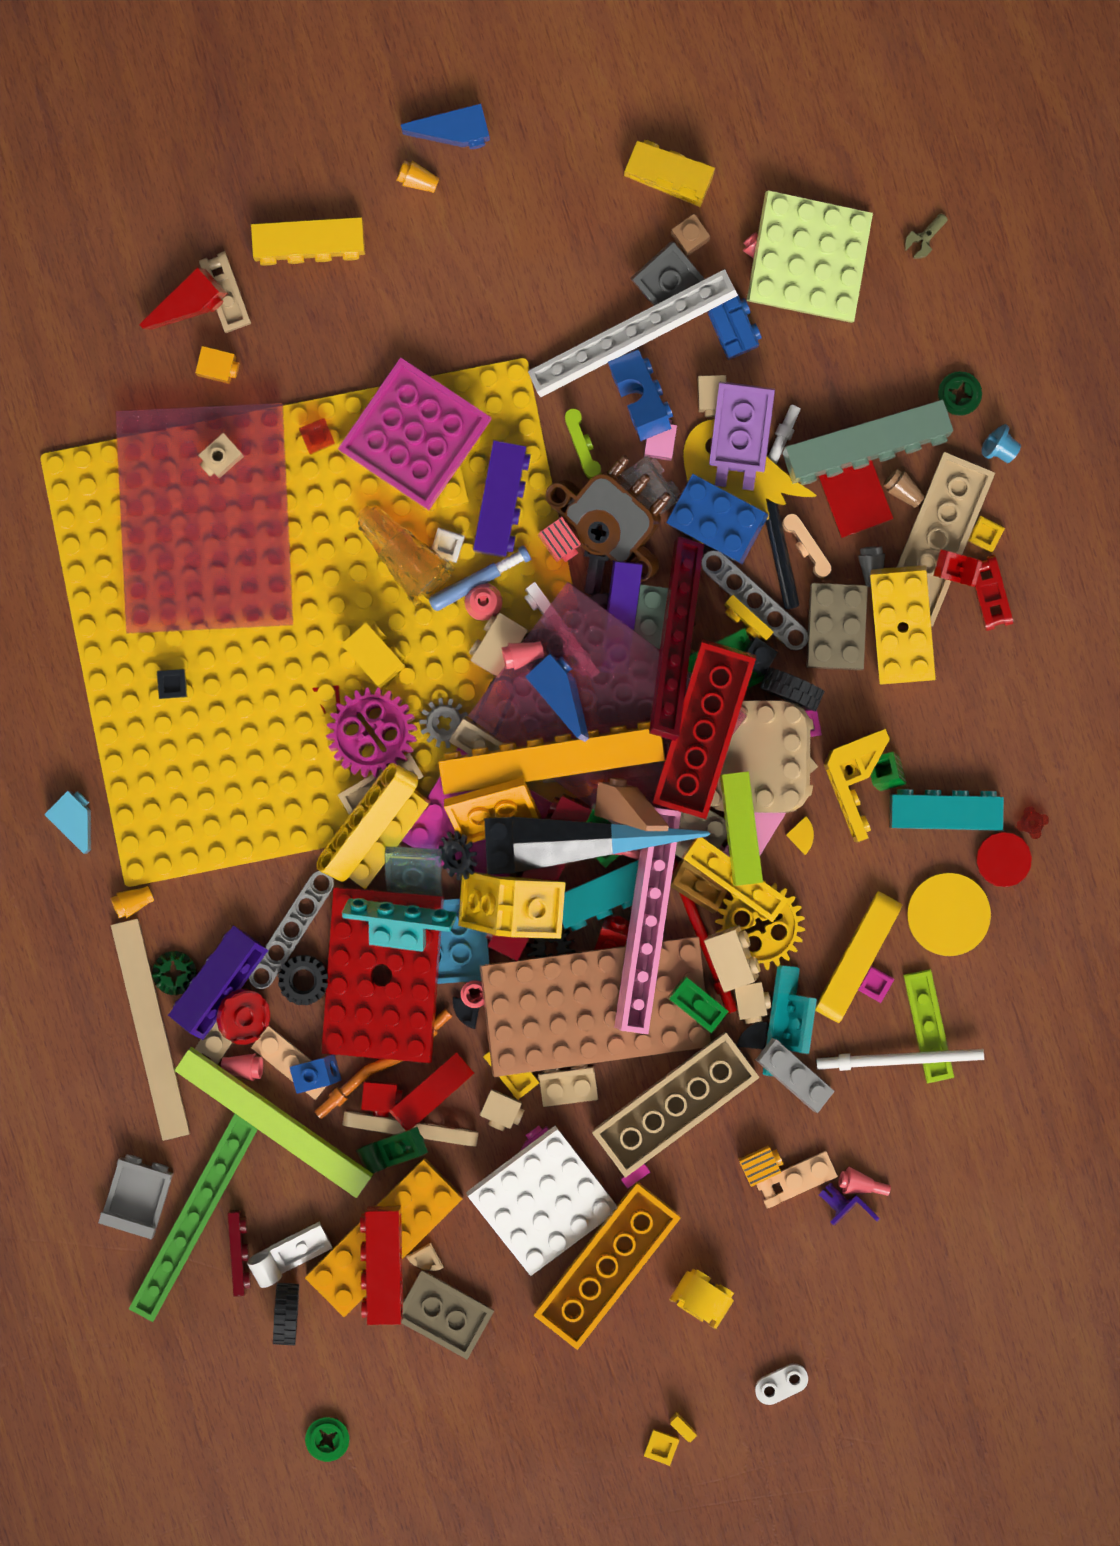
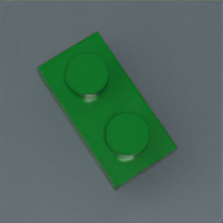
[667,976,729,1033]

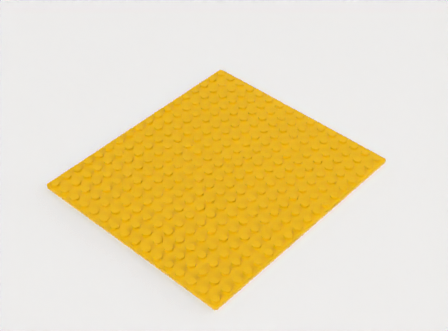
[41,358,610,887]

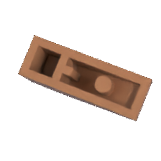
[594,778,669,831]

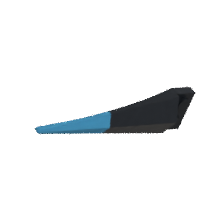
[484,817,711,875]

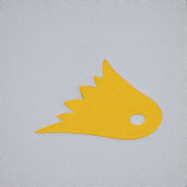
[684,419,817,544]

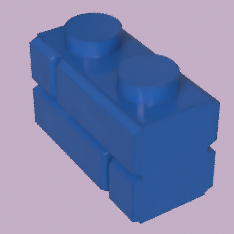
[707,296,762,360]

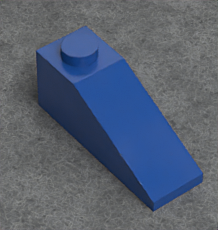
[401,104,490,150]
[525,654,589,742]

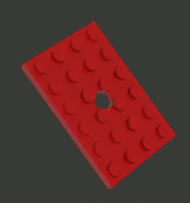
[321,887,444,1063]

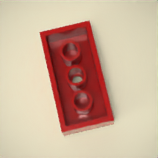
[360,1206,403,1325]

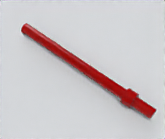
[672,856,738,1014]

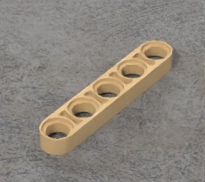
[342,1111,479,1146]

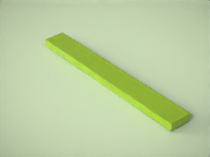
[174,1047,373,1198]

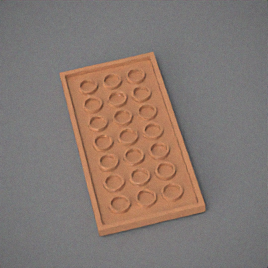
[480,936,711,1077]

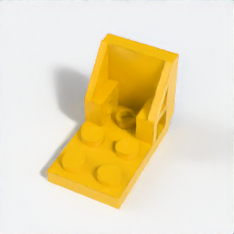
[824,729,890,842]
[458,872,565,938]

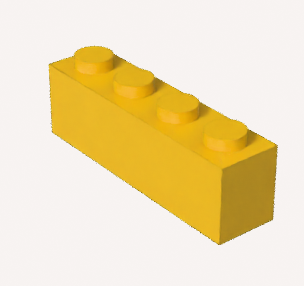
[251,217,365,265]

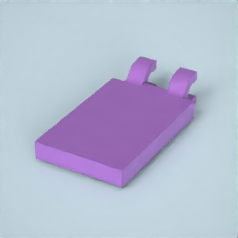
[709,381,775,491]

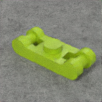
[565,409,601,479]

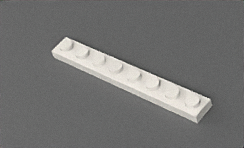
[528,269,738,397]

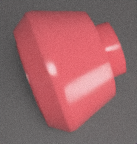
[465,583,502,621]

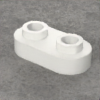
[755,1364,808,1405]

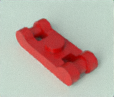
[974,555,1013,631]

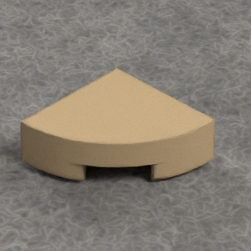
[406,1242,444,1271]

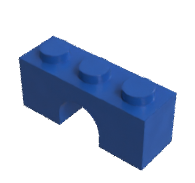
[608,349,673,441]

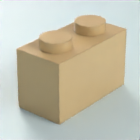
[469,613,528,678]
[704,925,761,992]

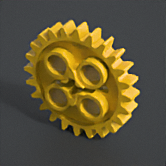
[715,881,805,970]

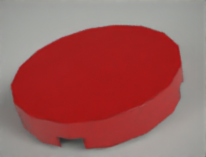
[976,832,1032,887]
[216,989,271,1045]

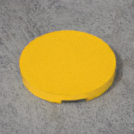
[907,873,991,956]

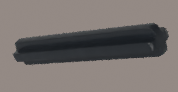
[766,501,799,609]

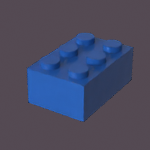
[666,474,769,564]

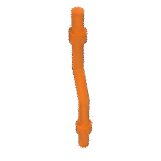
[314,1008,453,1119]

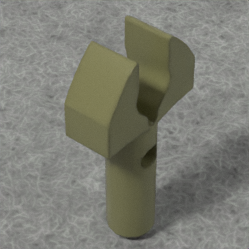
[905,213,948,259]

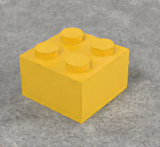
[341,623,405,689]

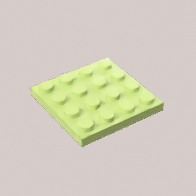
[746,191,873,323]

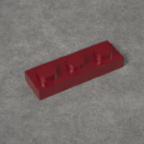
[228,1210,251,1297]

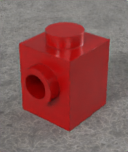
[361,1081,403,1117]

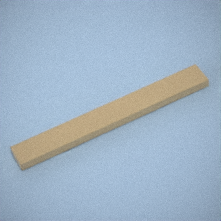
[111,919,190,1141]

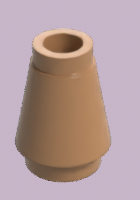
[883,468,925,508]

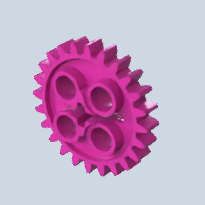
[326,688,417,778]

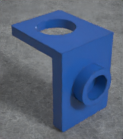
[290,1054,342,1094]

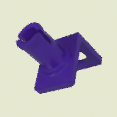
[819,1183,880,1226]

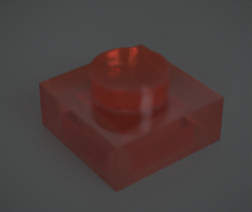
[299,418,335,455]

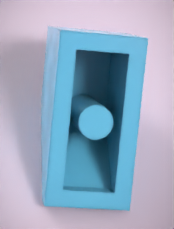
[44,791,91,854]

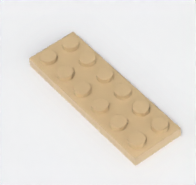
[897,452,995,627]

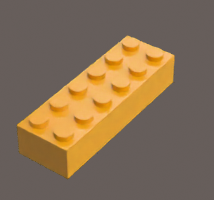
[305,1157,463,1317]
[534,1182,681,1350]

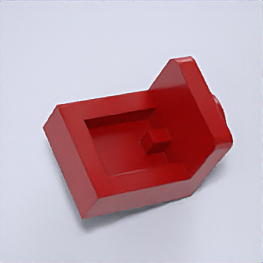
[933,549,982,587]
[594,915,630,950]

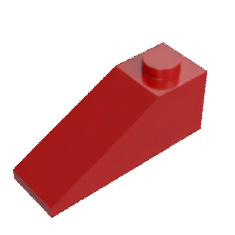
[139,268,227,330]

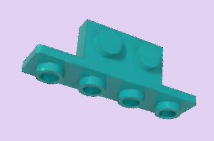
[342,898,456,952]
[763,965,817,1076]

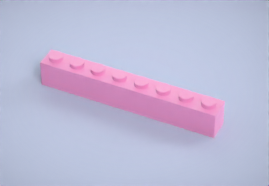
[614,807,681,1034]

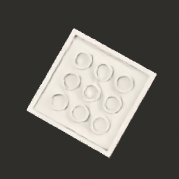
[466,1126,617,1276]

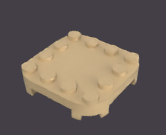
[711,701,814,813]

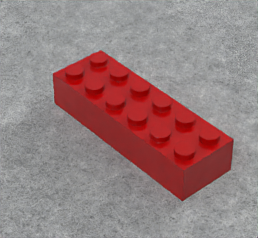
[653,639,756,819]

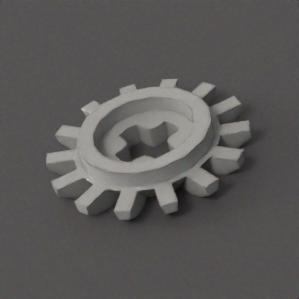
[419,698,468,748]

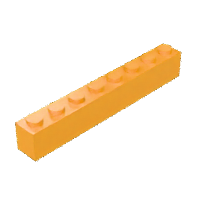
[438,721,666,795]

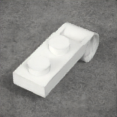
[247,1221,333,1288]

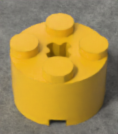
[669,1269,734,1329]

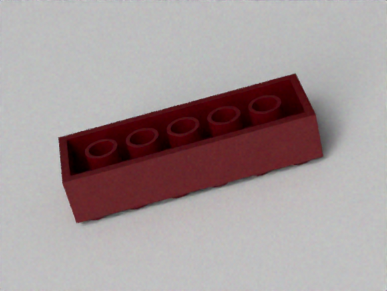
[485,793,593,961]

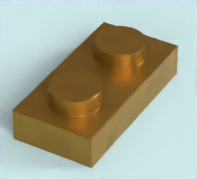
[670,860,727,913]

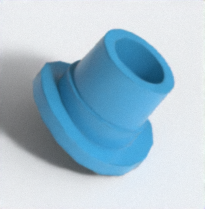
[981,424,1021,463]

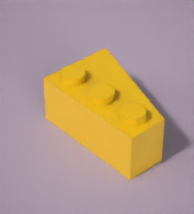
[624,140,715,207]

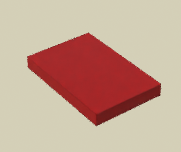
[818,460,893,538]

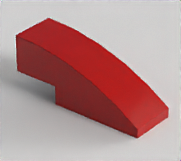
[389,1052,475,1131]

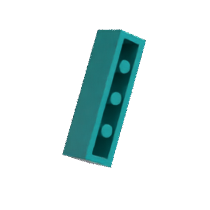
[890,789,1004,830]
[562,860,639,931]

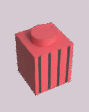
[538,517,581,563]

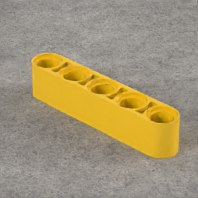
[317,763,418,882]
[815,891,903,1024]

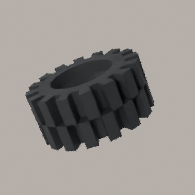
[278,955,328,1005]

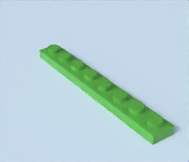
[129,1114,258,1322]

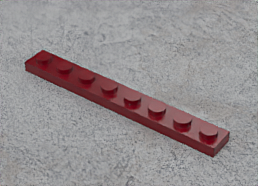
[649,536,704,741]

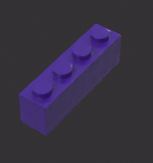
[473,440,531,558]
[168,925,269,1040]

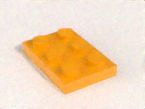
[444,777,541,844]

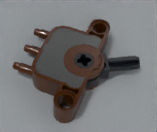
[545,455,671,595]

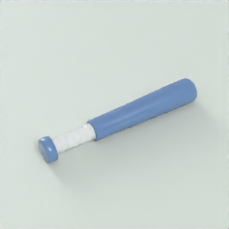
[429,545,531,611]

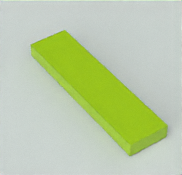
[720,771,763,886]
[903,969,954,1083]

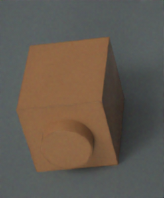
[671,214,710,257]

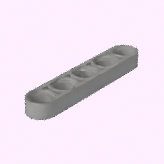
[701,551,808,651]
[249,871,334,989]

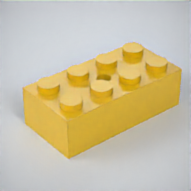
[870,565,935,684]

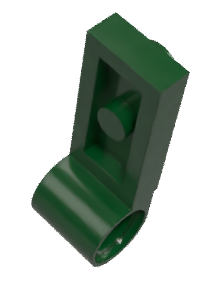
[356,1127,428,1174]

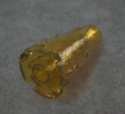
[357,506,455,606]

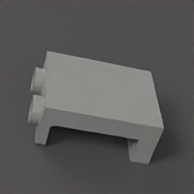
[98,1154,174,1239]

